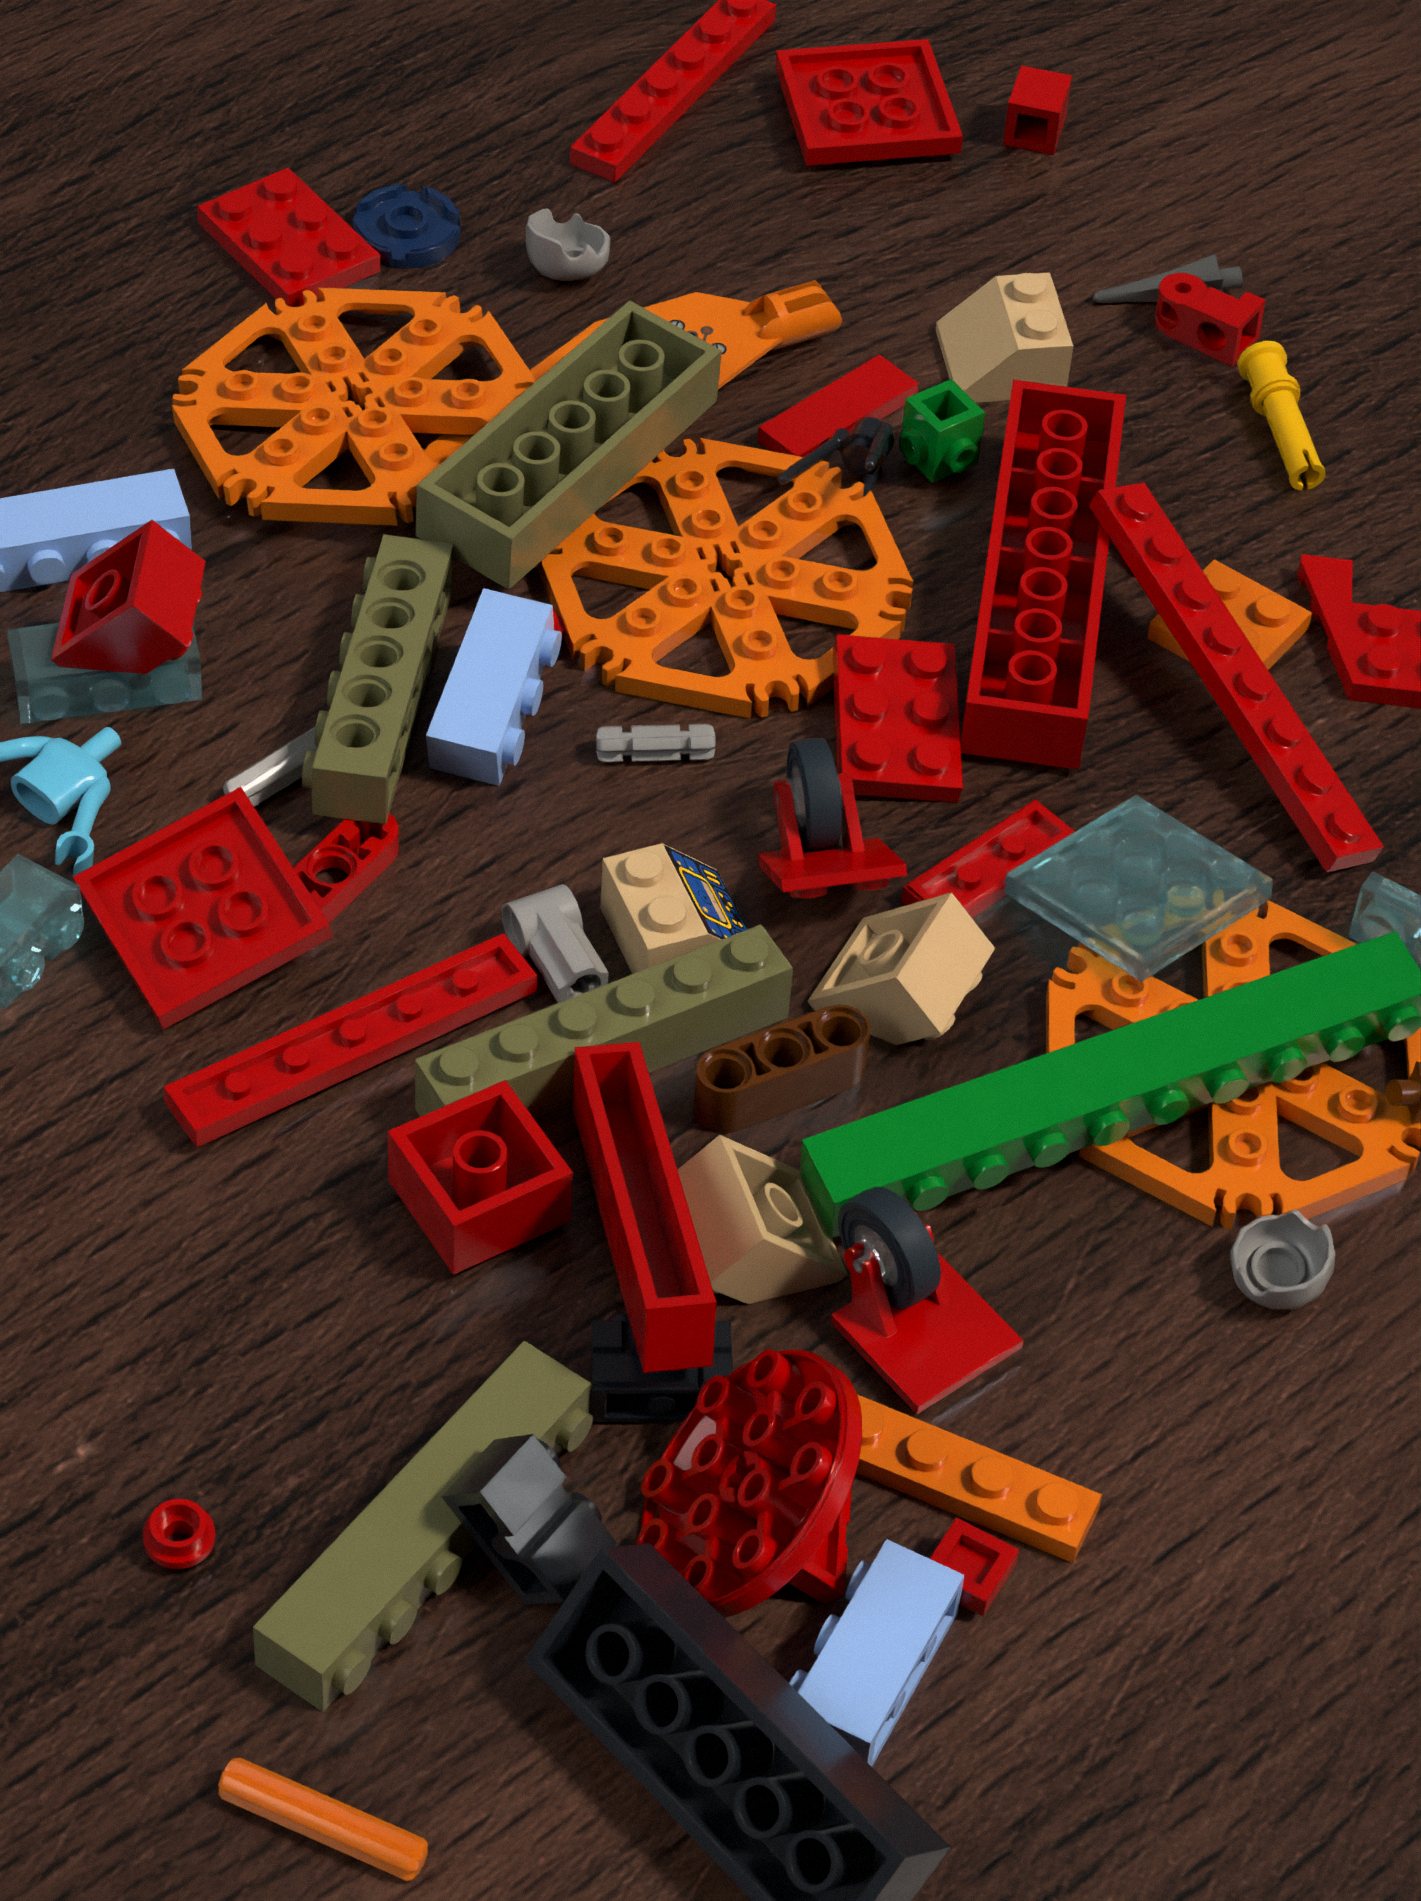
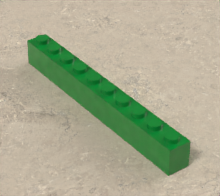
[800,931,1421,1238]

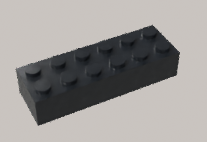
[524,1543,951,1901]

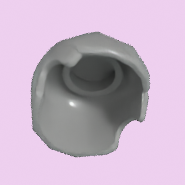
[526,208,610,282]
[1230,1210,1335,1310]

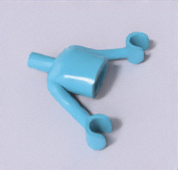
[0,727,121,876]

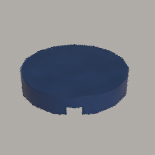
[353,184,460,269]

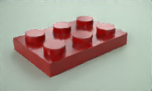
[197,168,380,307]
[833,634,963,803]

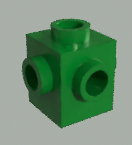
[899,379,985,483]

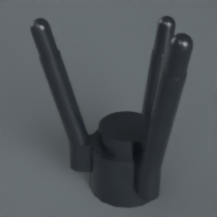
[777,417,894,530]

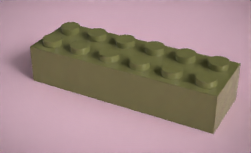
[416,300,722,590]

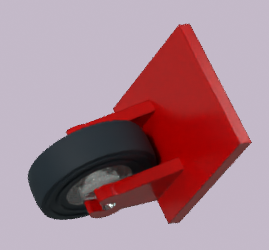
[758,738,907,899]
[830,1187,1023,1414]

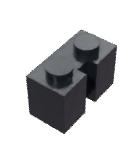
[441,1434,617,1605]

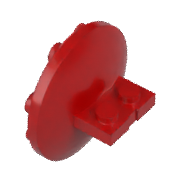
[635,1349,862,1618]

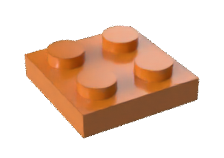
[1147,559,1312,670]

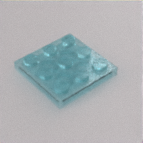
[1005,795,1273,982]

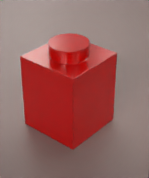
[1003,65,1072,155]

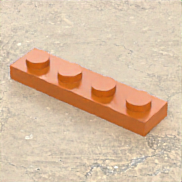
[856,1394,1102,1563]

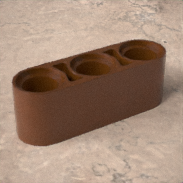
[693,1004,871,1134]

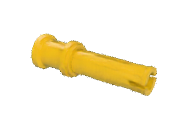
[1237,341,1326,490]

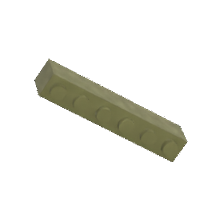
[415,924,793,1119]
[253,1341,593,1712]

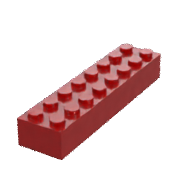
[960,379,1126,770]

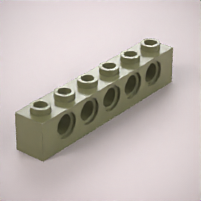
[302,534,454,824]

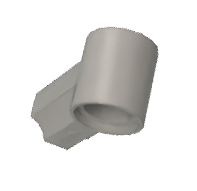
[502,884,609,1003]

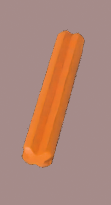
[218,1758,428,1881]

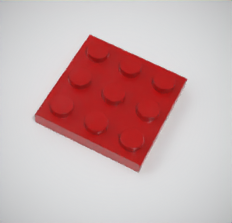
[775,39,963,166]
[73,787,334,1030]

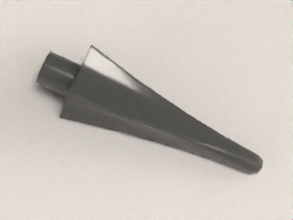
[1093,254,1243,304]

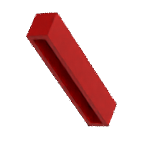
[572,1042,717,1373]

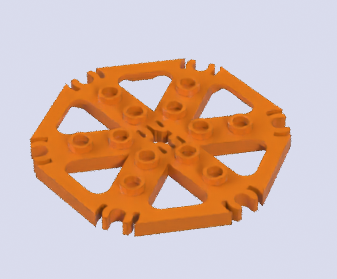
[172,288,537,526]
[537,438,913,719]
[1046,894,1421,1229]

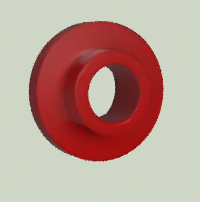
[143,1499,215,1569]

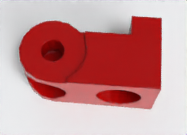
[1155,273,1265,367]

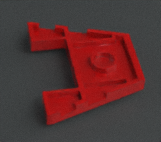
[1297,554,1421,709]

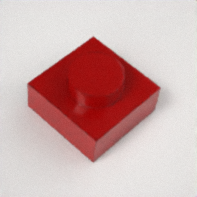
[930,1517,1019,1617]

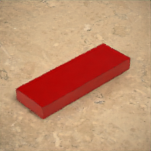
[757,354,919,457]
[901,799,1079,919]

